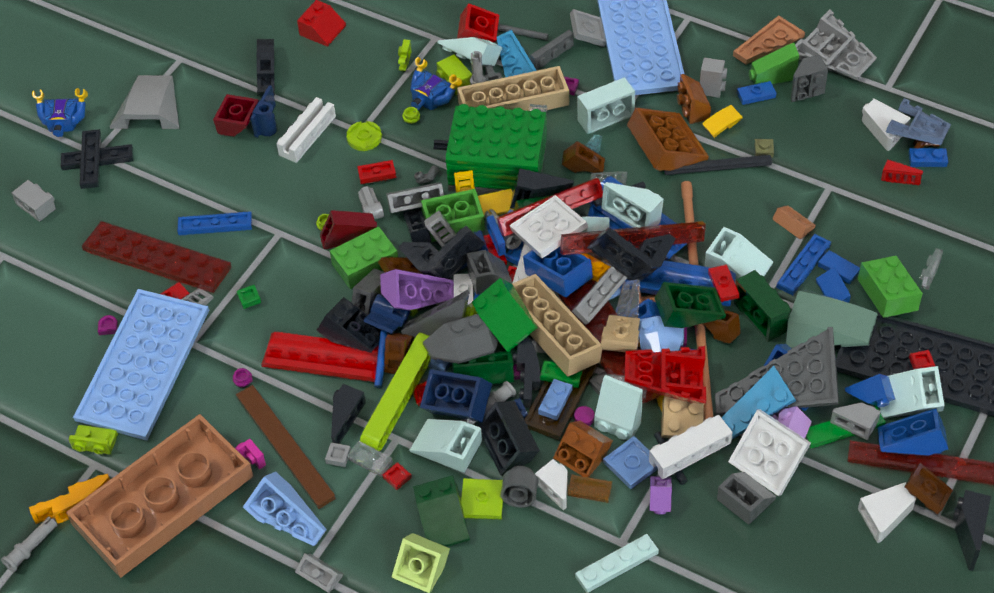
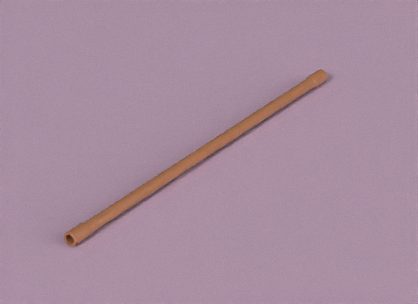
[681,181,713,420]

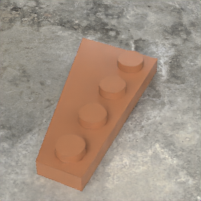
[733,16,805,64]

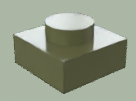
[754,139,774,157]

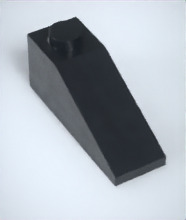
[403,208,432,244]
[331,384,366,444]

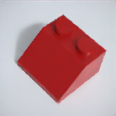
[297,0,346,47]
[457,3,499,43]

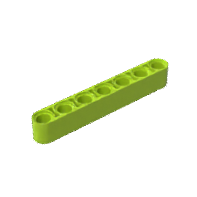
[360,332,431,451]

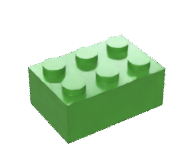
[421,189,485,242]
[330,226,398,289]
[858,256,923,318]

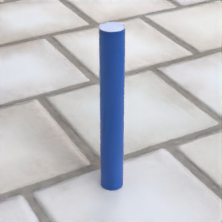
[374,330,388,388]

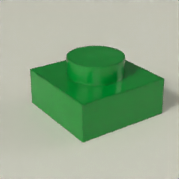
[236,285,261,309]

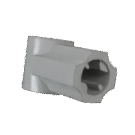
[358,186,384,220]

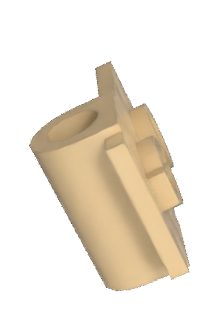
[601,315,640,352]

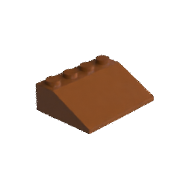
[627,108,709,171]

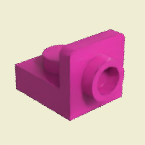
[235,439,266,470]

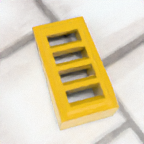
[454,170,475,193]

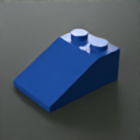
[878,408,949,456]

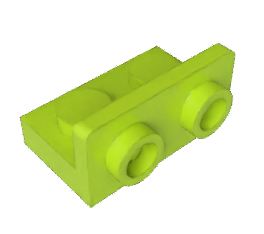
[69,425,118,454]

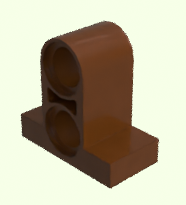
[384,332,414,374]

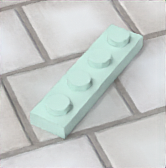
[575,534,659,593]

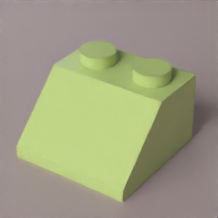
[392,533,450,593]

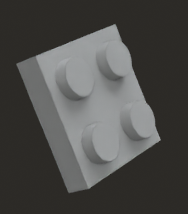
[570,9,606,47]

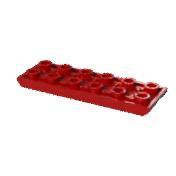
[261,332,379,382]

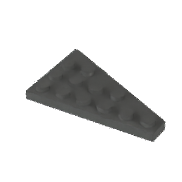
[715,327,839,415]

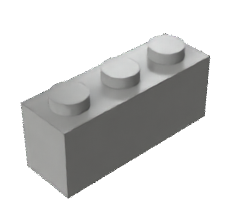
[386,182,444,213]

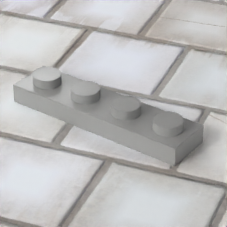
[572,266,627,325]

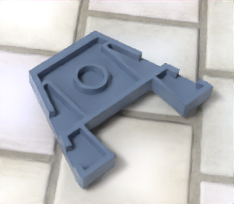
[886,98,951,145]

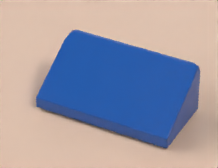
[816,267,851,303]

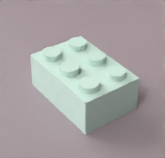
[577,77,635,134]

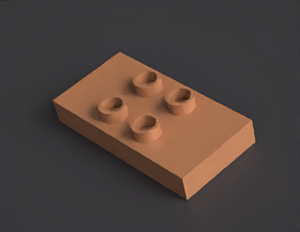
[66,414,254,578]

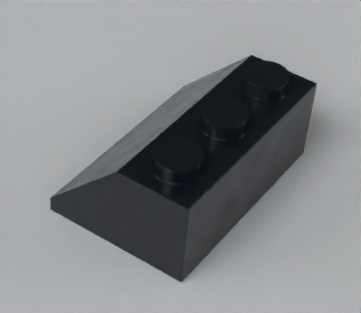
[477,401,540,476]

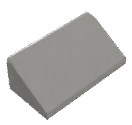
[295,553,343,593]

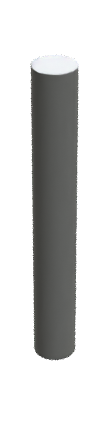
[498,24,549,40]

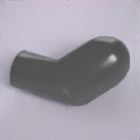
[414,165,440,184]

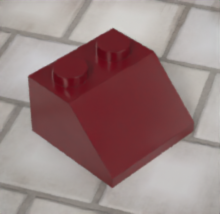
[213,94,259,137]

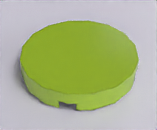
[346,121,382,151]

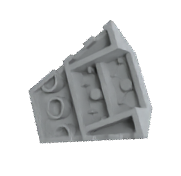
[795,9,877,80]
[110,75,179,129]

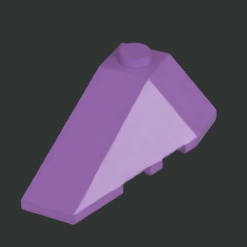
[380,269,454,310]

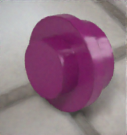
[233,368,253,387]

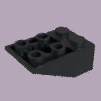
[510,169,574,209]
[317,297,389,353]

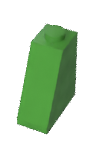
[749,43,799,84]

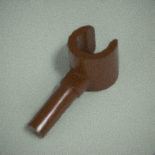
[913,139,940,148]

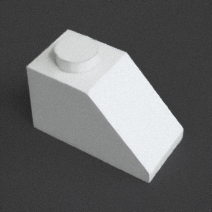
[535,459,568,510]

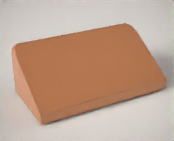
[773,205,815,239]

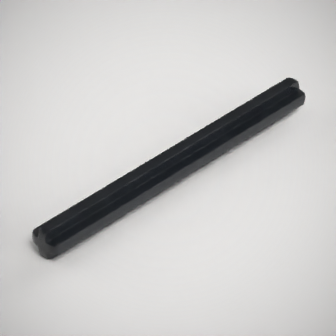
[664,155,772,175]

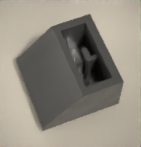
[790,54,828,102]
[467,250,513,295]
[717,472,776,525]

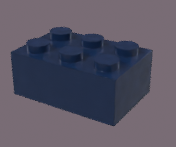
[420,369,492,423]

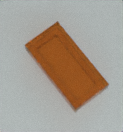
[568,475,612,503]

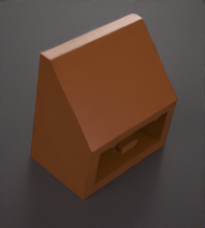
[677,74,711,124]
[553,420,613,478]

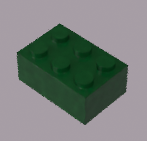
[734,270,790,342]

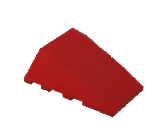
[624,346,706,404]

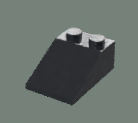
[953,490,991,571]

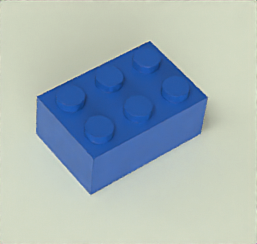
[523,245,593,297]

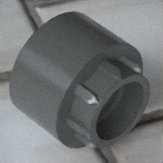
[500,466,538,508]

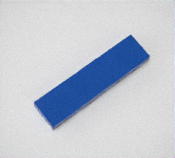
[177,212,252,235]
[776,234,831,296]

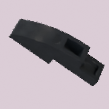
[257,39,275,96]
[513,336,540,408]

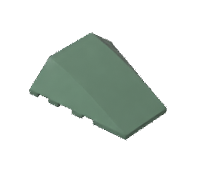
[786,289,878,348]

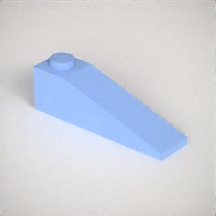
[639,316,684,397]
[243,472,327,546]

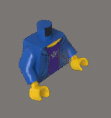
[410,57,462,110]
[32,88,88,137]

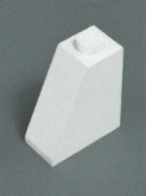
[862,99,911,151]
[858,482,916,543]

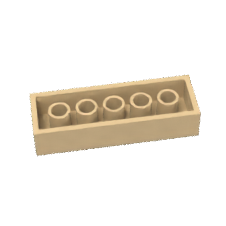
[457,66,569,111]
[512,274,602,376]

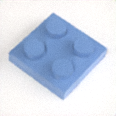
[603,436,658,489]

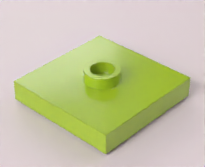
[461,478,503,520]

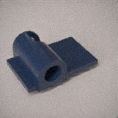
[251,85,277,138]
[364,294,411,333]

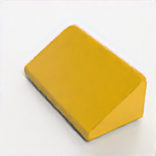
[478,189,514,218]

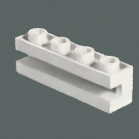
[277,97,336,163]
[649,415,733,480]

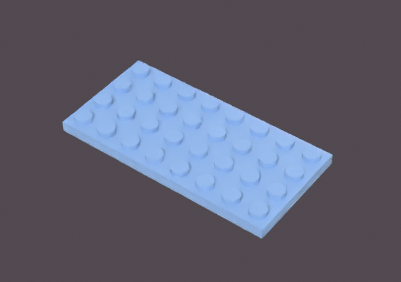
[597,0,684,95]
[73,289,209,440]

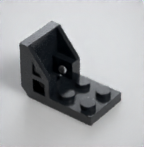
[398,226,486,279]
[587,227,676,282]

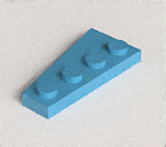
[497,30,537,77]
[721,366,796,439]

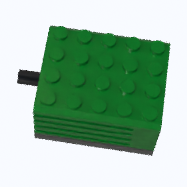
[433,104,547,194]

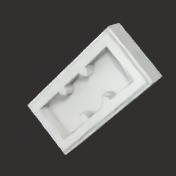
[454,274,473,305]

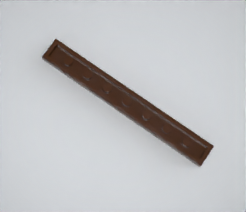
[236,385,336,509]

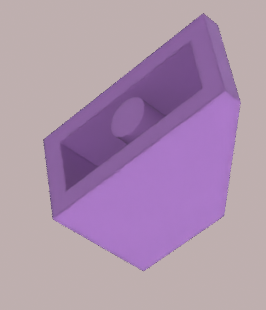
[650,476,672,514]

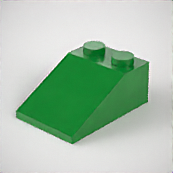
[472,278,538,352]

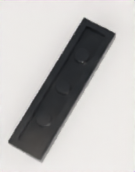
[80,129,101,189]
[61,144,133,171]

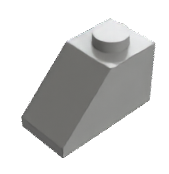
[830,403,881,440]

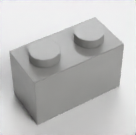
[700,58,727,98]
[11,180,56,222]

